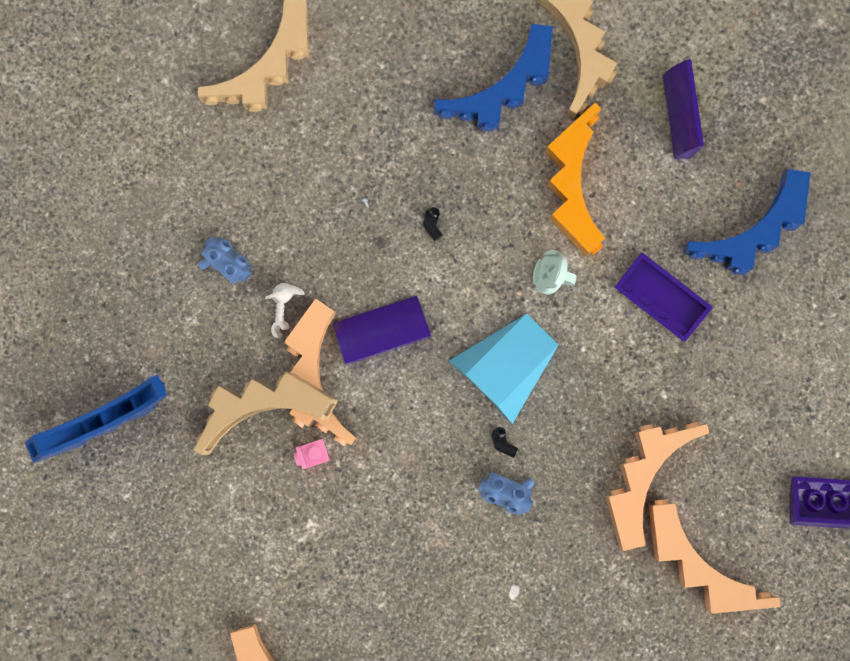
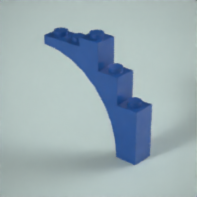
[434,24,553,132]
[683,169,811,275]
[24,375,168,464]

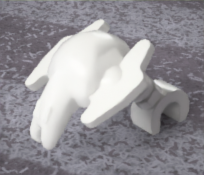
[265,283,305,338]

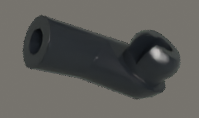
[423,207,443,242]
[491,427,518,458]

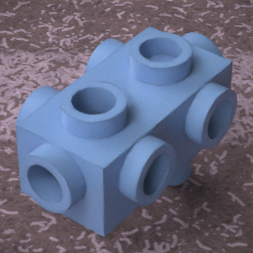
[198,236,253,285]
[478,472,534,516]

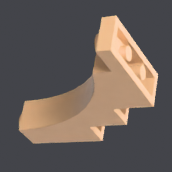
[648,499,781,613]

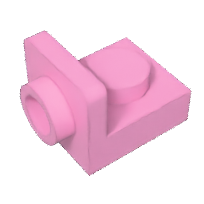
[293,439,330,469]

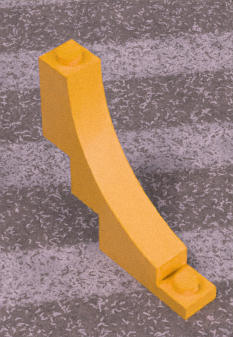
[545,103,605,257]

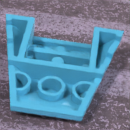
[449,314,559,424]

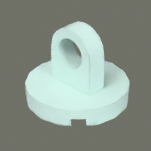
[533,250,577,295]

